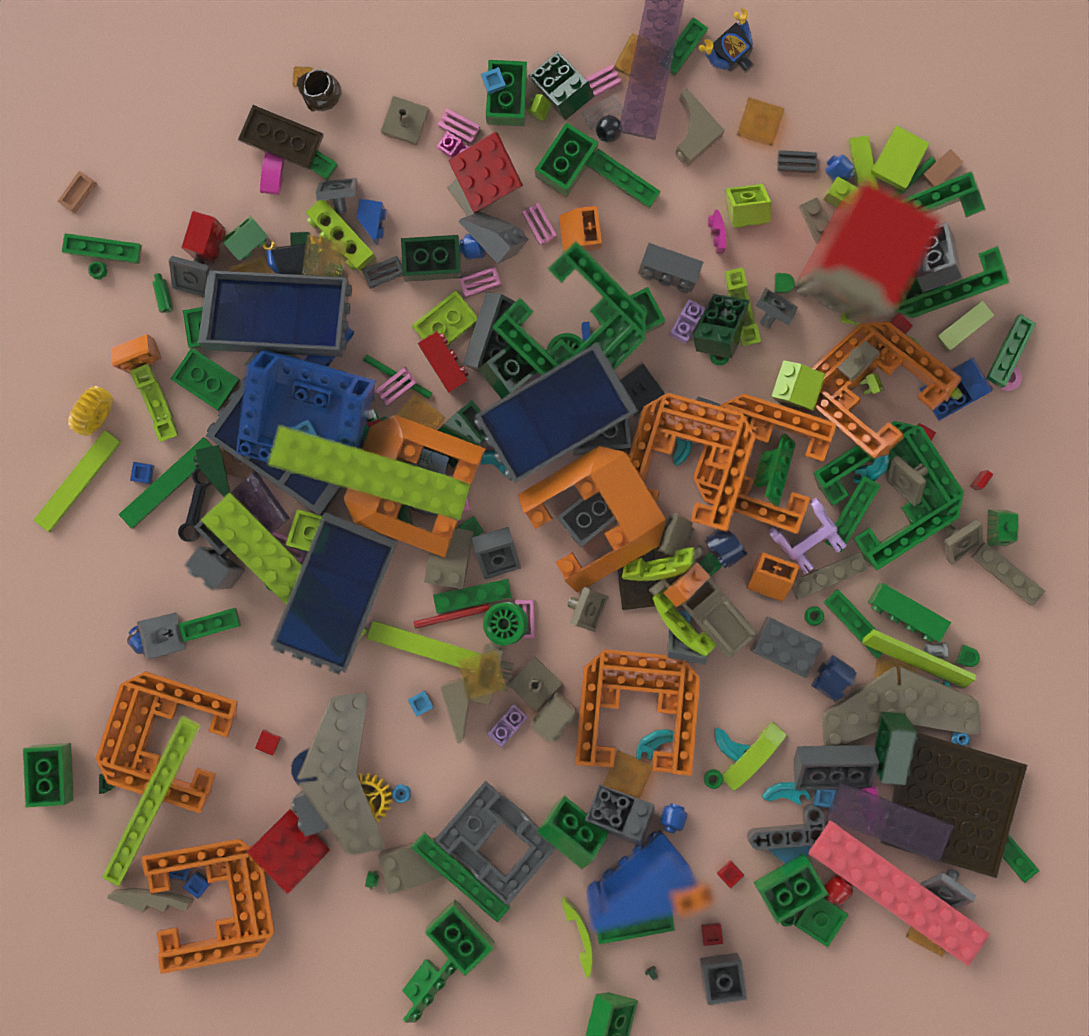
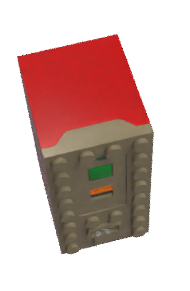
[794,180,943,323]

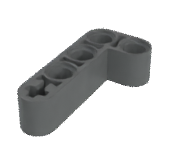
[747,804,825,850]

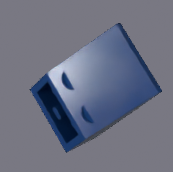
[919,357,993,421]

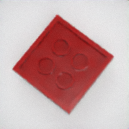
[448,132,523,213]
[246,809,330,895]

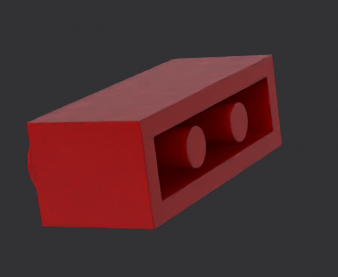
[417,331,469,393]

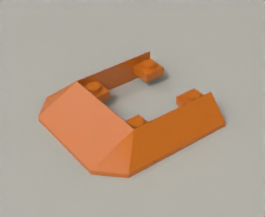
[812,321,961,459]
[629,393,756,531]
[693,393,837,534]
[344,415,486,558]
[518,446,666,593]
[575,649,700,776]
[95,671,238,813]
[141,838,275,974]

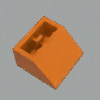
[559,206,602,252]
[111,334,161,373]
[746,552,799,602]

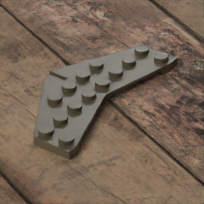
[822,666,980,746]
[298,692,384,855]

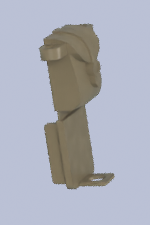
[649,545,757,657]

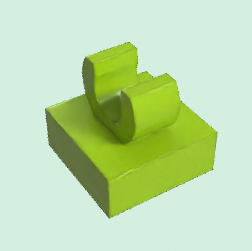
[526,94,551,122]
[860,372,885,394]

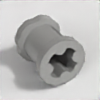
[924,642,948,659]

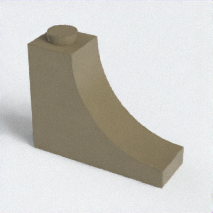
[676,88,725,166]

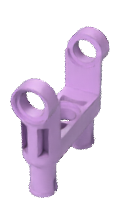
[768,497,847,574]

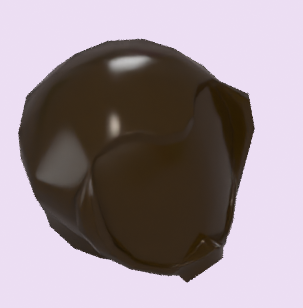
[296,69,342,112]

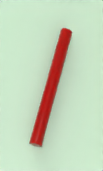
[414,604,489,629]

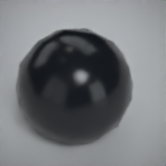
[596,115,622,143]

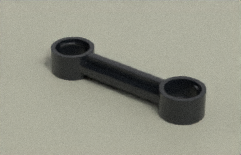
[178,467,212,542]

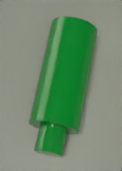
[152,273,173,313]

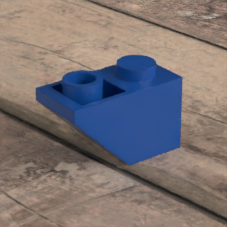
[357,199,387,244]

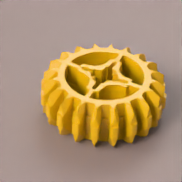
[68,386,113,436]
[358,772,393,823]

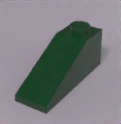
[193,445,231,497]

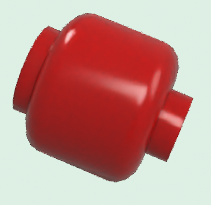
[824,875,853,905]

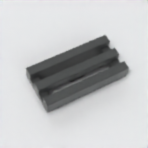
[777,150,817,173]
[362,256,403,289]

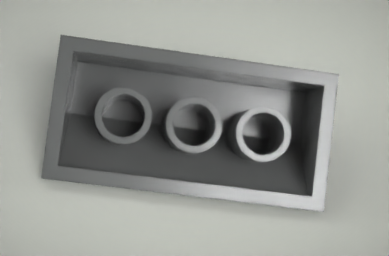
[463,292,522,372]
[794,745,879,790]

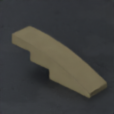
[107,888,194,912]

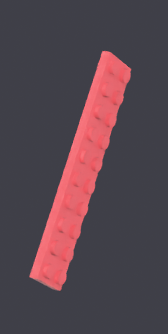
[808,821,990,967]

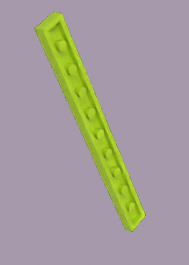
[102,716,201,887]

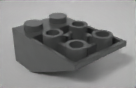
[585,784,655,846]

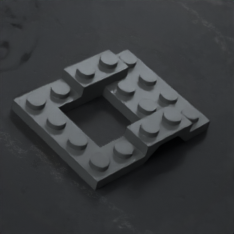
[434,780,556,905]

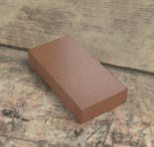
[921,149,964,187]
[58,171,97,213]

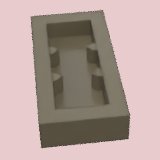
[837,341,880,382]

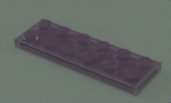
[826,782,953,862]

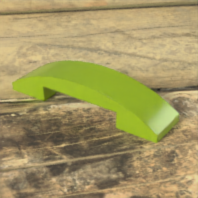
[724,267,761,347]
[130,364,178,442]
[622,547,695,581]
[653,588,717,656]
[722,722,786,791]
[561,897,592,978]

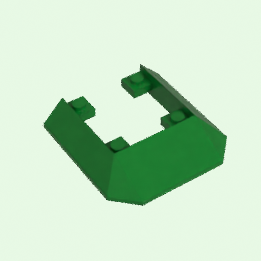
[893,171,1010,318]
[492,241,646,395]
[813,421,964,571]

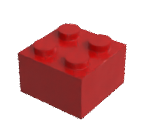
[181,211,226,264]

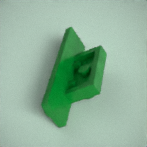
[754,433,796,506]
[402,959,458,1023]

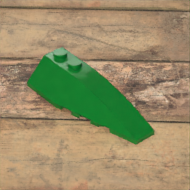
[585,992,638,1036]

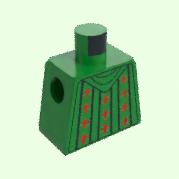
[987,509,1019,546]

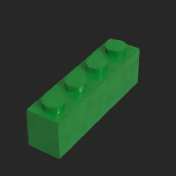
[867,583,951,643]

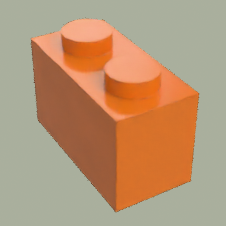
[664,563,710,607]

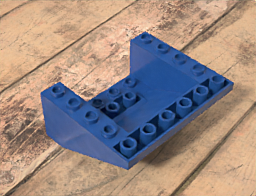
[236,349,376,462]
[586,830,699,932]

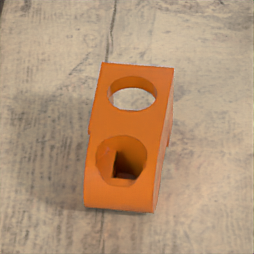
[670,884,715,917]

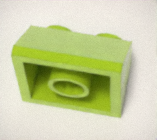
[725,184,771,228]
[771,360,826,411]

